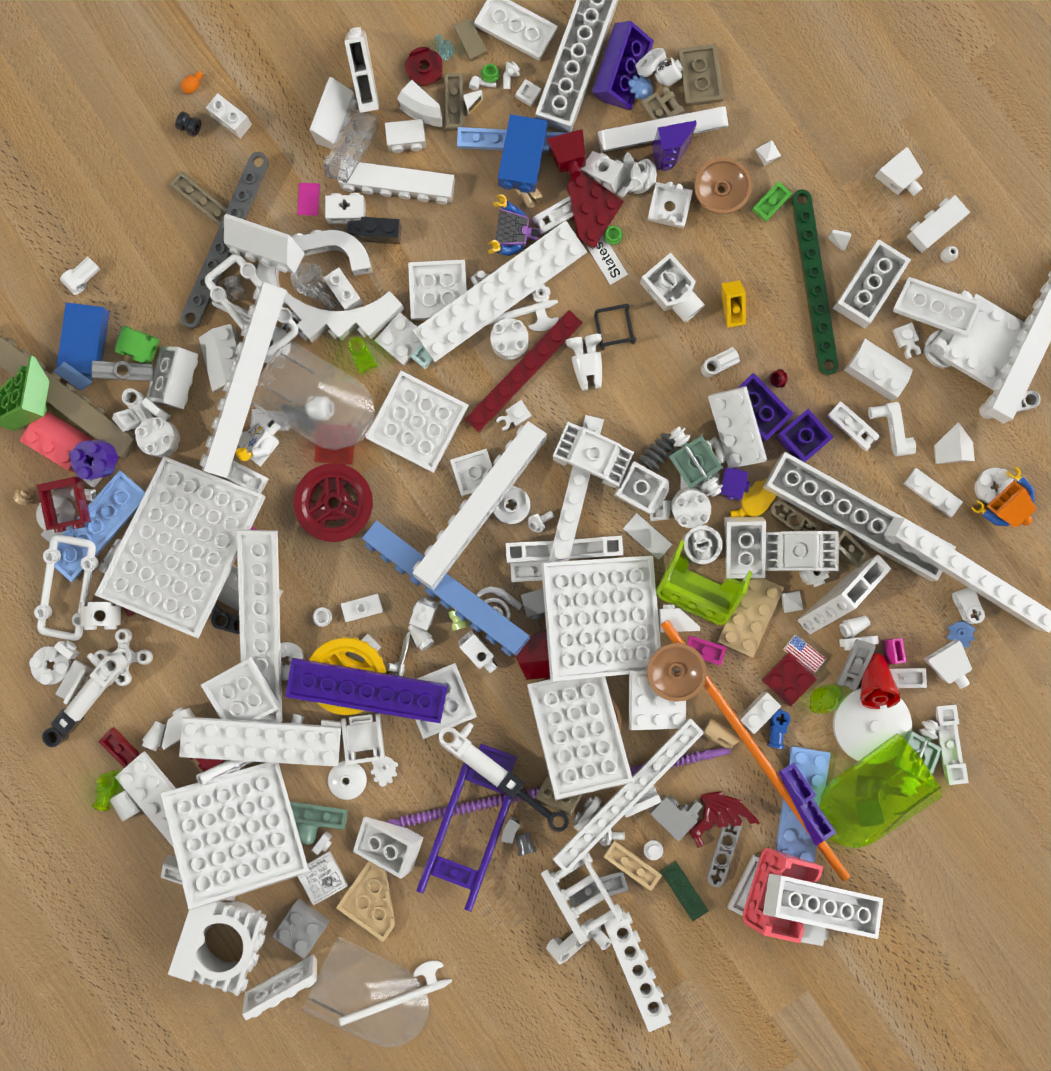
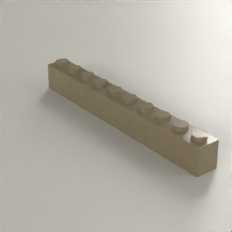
[0,331,137,459]

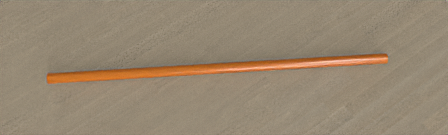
[660,620,850,881]

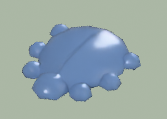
[628,75,653,101]
[947,621,975,648]

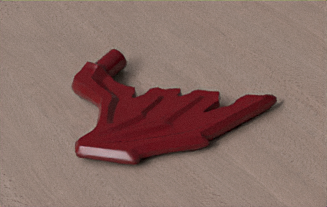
[689,791,760,848]

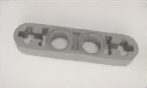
[706,815,743,887]

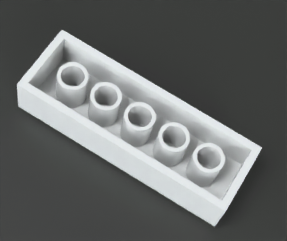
[763,874,883,939]

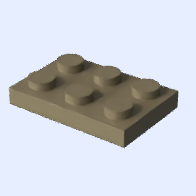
[678,44,724,106]

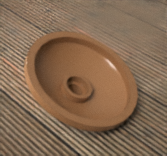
[694,157,752,214]
[647,643,707,702]

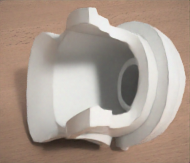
[616,152,657,198]

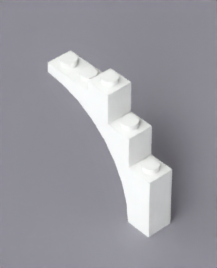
[282,288,404,343]

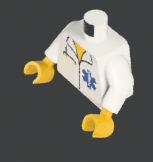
[235,419,281,467]

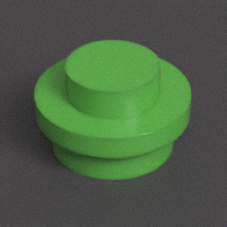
[481,64,500,83]
[604,226,623,245]

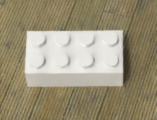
[833,239,911,329]

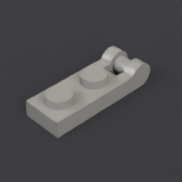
[836,639,875,691]

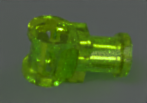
[92,770,120,811]

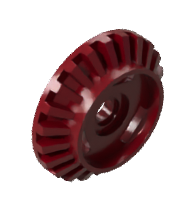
[294,463,373,542]

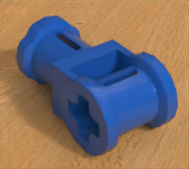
[767,709,790,749]

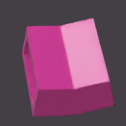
[882,638,906,664]

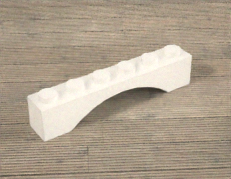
[506,536,623,563]

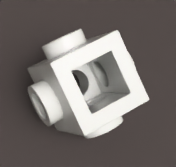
[799,571,829,587]

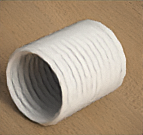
[110,790,141,822]

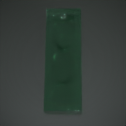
[660,860,709,921]

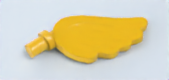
[729,479,777,517]

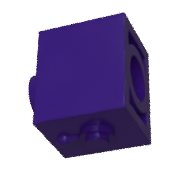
[720,467,750,501]

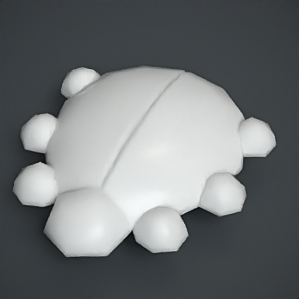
[371,756,398,787]

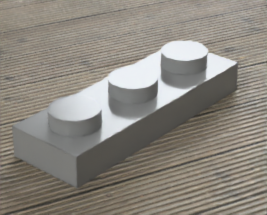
[567,871,629,907]

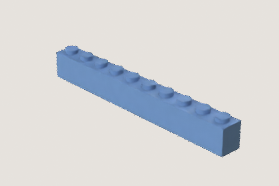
[362,520,530,656]

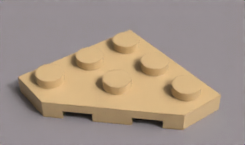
[336,861,395,942]

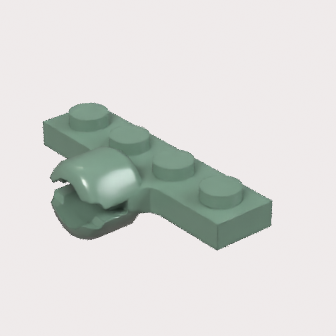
[289,801,348,845]

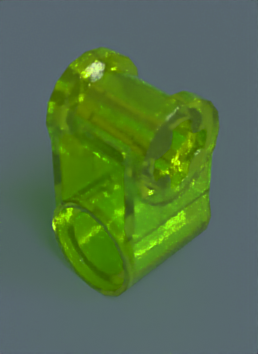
[348,337,378,375]

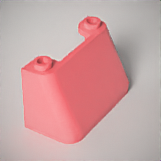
[743,848,823,943]

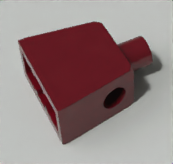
[547,129,586,178]

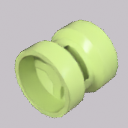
[448,610,471,631]

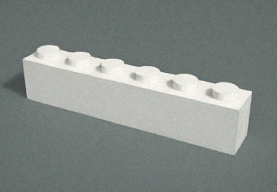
[338,160,455,204]

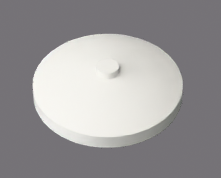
[833,687,912,764]

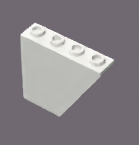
[344,27,379,113]
[797,554,891,634]

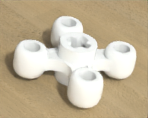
[94,628,153,686]

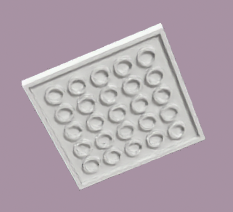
[541,556,661,681]
[161,762,309,911]

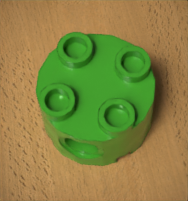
[115,325,160,364]

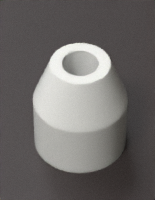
[940,246,958,263]

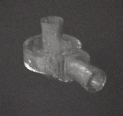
[290,263,338,311]

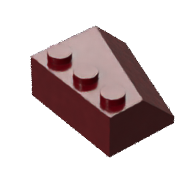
[515,629,550,680]

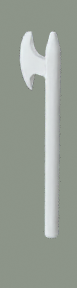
[486,300,559,331]
[338,960,452,1026]

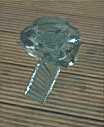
[435,34,454,60]

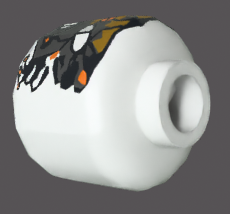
[654,57,684,87]

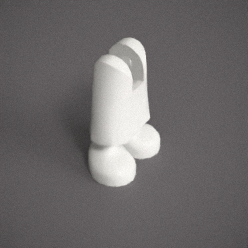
[566,334,602,391]

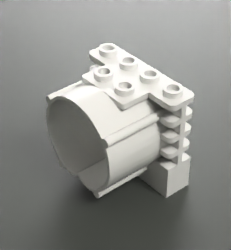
[168,901,268,996]

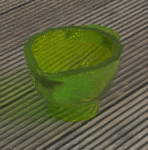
[810,684,841,714]

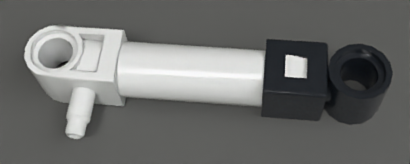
[42,653,127,747]

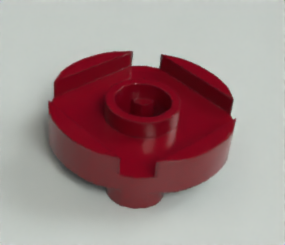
[405,47,443,87]

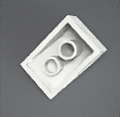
[724,517,766,579]
[353,817,424,879]

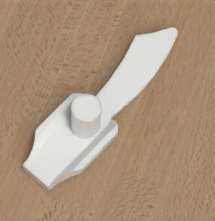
[386,632,410,677]

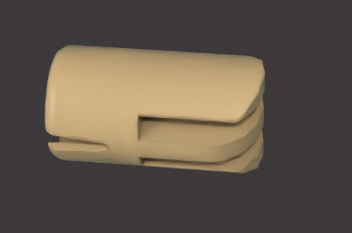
[515,187,543,208]
[703,718,740,750]

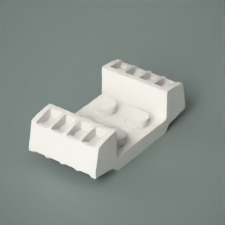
[553,422,634,488]
[765,531,839,571]

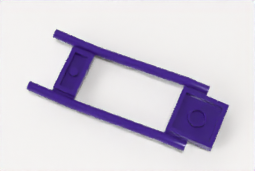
[416,744,517,912]

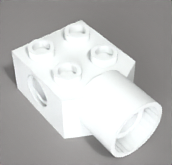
[640,253,705,323]

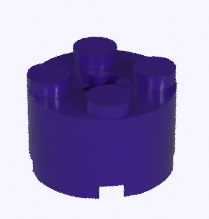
[69,439,118,480]

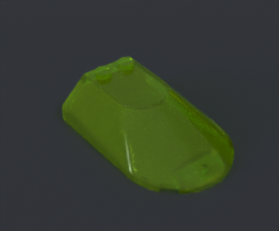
[819,733,943,848]

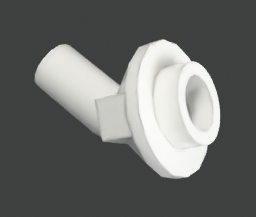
[503,61,520,89]
[528,511,555,533]
[598,829,625,846]

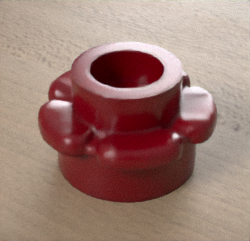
[770,369,788,388]

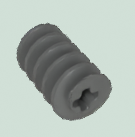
[639,433,681,472]

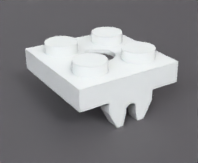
[647,182,693,229]

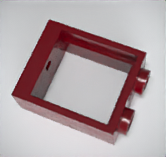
[37,477,91,533]

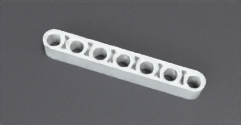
[597,107,729,152]

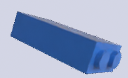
[498,114,548,193]
[56,303,110,380]

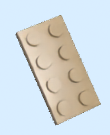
[717,578,784,658]

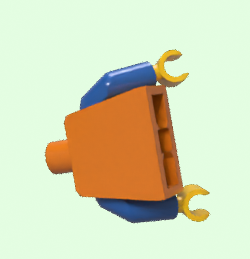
[971,467,1036,527]

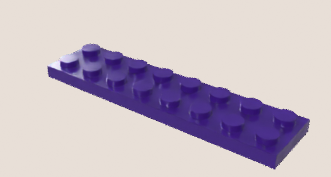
[285,658,448,724]

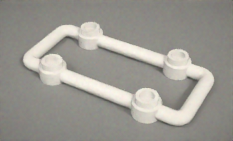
[205,254,298,356]
[34,534,99,641]

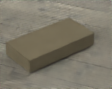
[454,18,487,61]

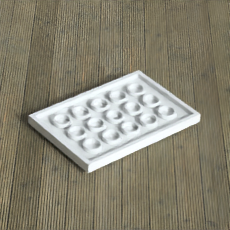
[527,676,633,801]

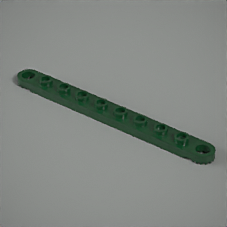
[791,189,838,376]

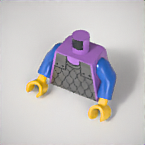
[488,194,539,256]

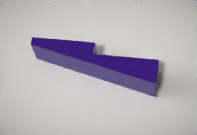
[778,763,836,846]

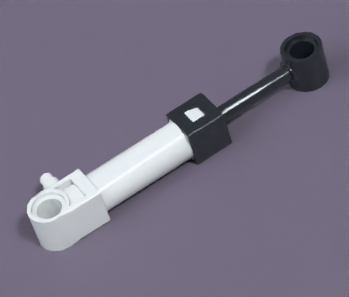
[439,723,569,833]

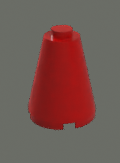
[860,653,900,709]

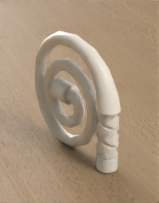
[475,586,523,621]

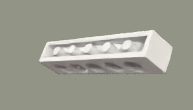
[604,908,672,1032]

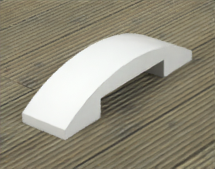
[936,705,969,785]

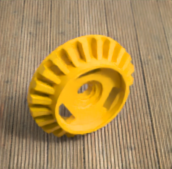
[310,636,386,715]

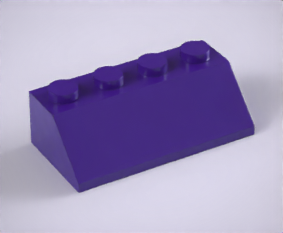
[591,21,654,110]

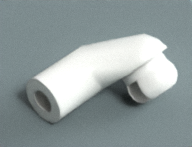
[710,436,726,463]

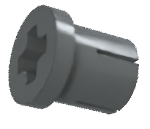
[515,832,537,856]

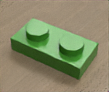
[752,181,792,223]

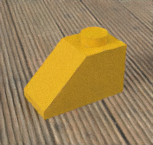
[721,280,746,328]

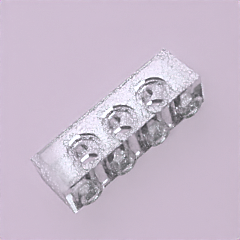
[323,109,378,183]

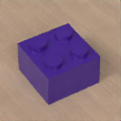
[775,408,834,463]

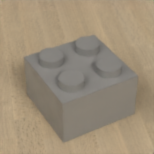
[272,898,330,959]

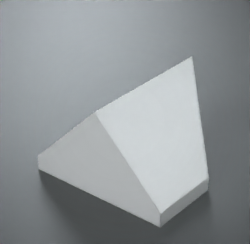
[934,422,975,464]

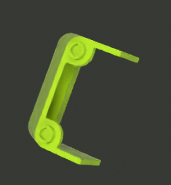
[656,540,752,625]

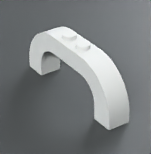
[256,230,373,287]

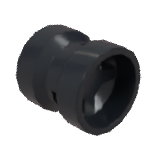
[175,111,202,137]

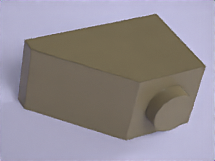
[828,528,868,568]

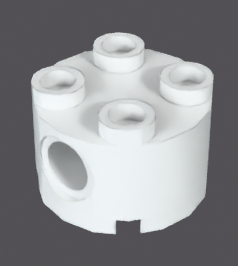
[490,318,529,360]
[135,417,180,458]
[671,487,711,528]
[682,525,722,565]
[80,602,121,630]

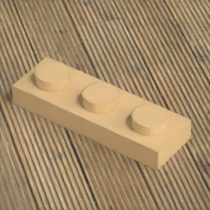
[603,840,662,891]

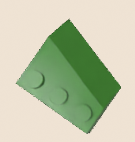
[0,356,50,431]

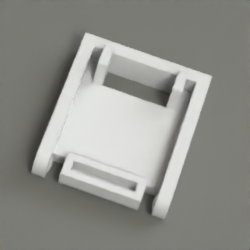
[341,713,386,765]

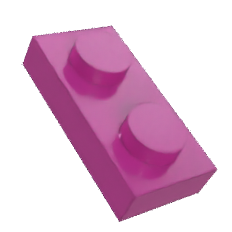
[686,636,727,665]

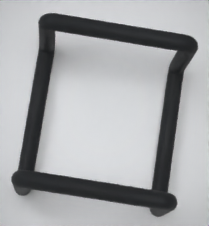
[594,304,637,351]

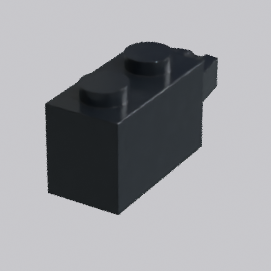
[347,217,402,244]

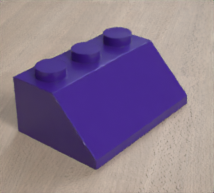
[652,120,697,171]

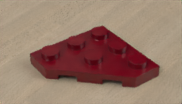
[566,171,624,249]

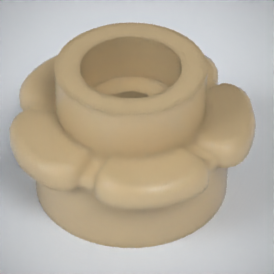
[13,488,33,506]

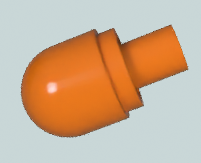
[180,70,204,94]

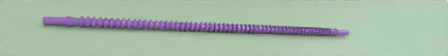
[386,747,731,827]

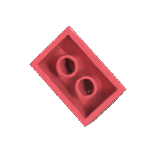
[19,411,94,472]

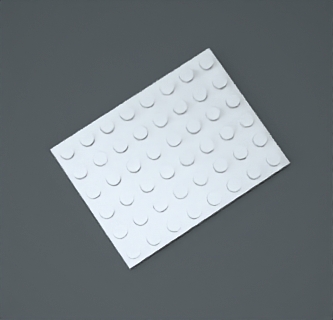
[95,456,266,639]

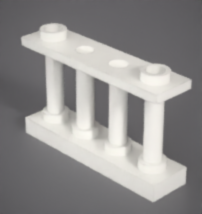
[541,853,624,945]

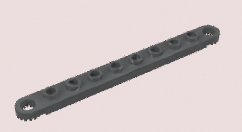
[181,152,269,329]

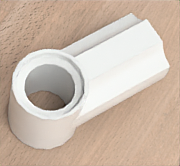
[60,256,101,295]
[701,347,740,378]
[122,388,154,423]

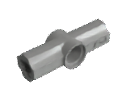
[91,361,153,382]

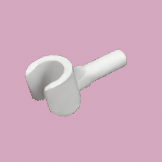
[469,76,496,91]

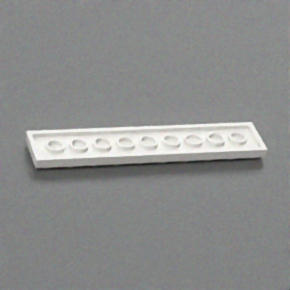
[412,221,587,362]
[237,530,282,723]

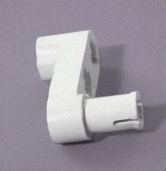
[868,402,916,457]
[546,918,611,964]

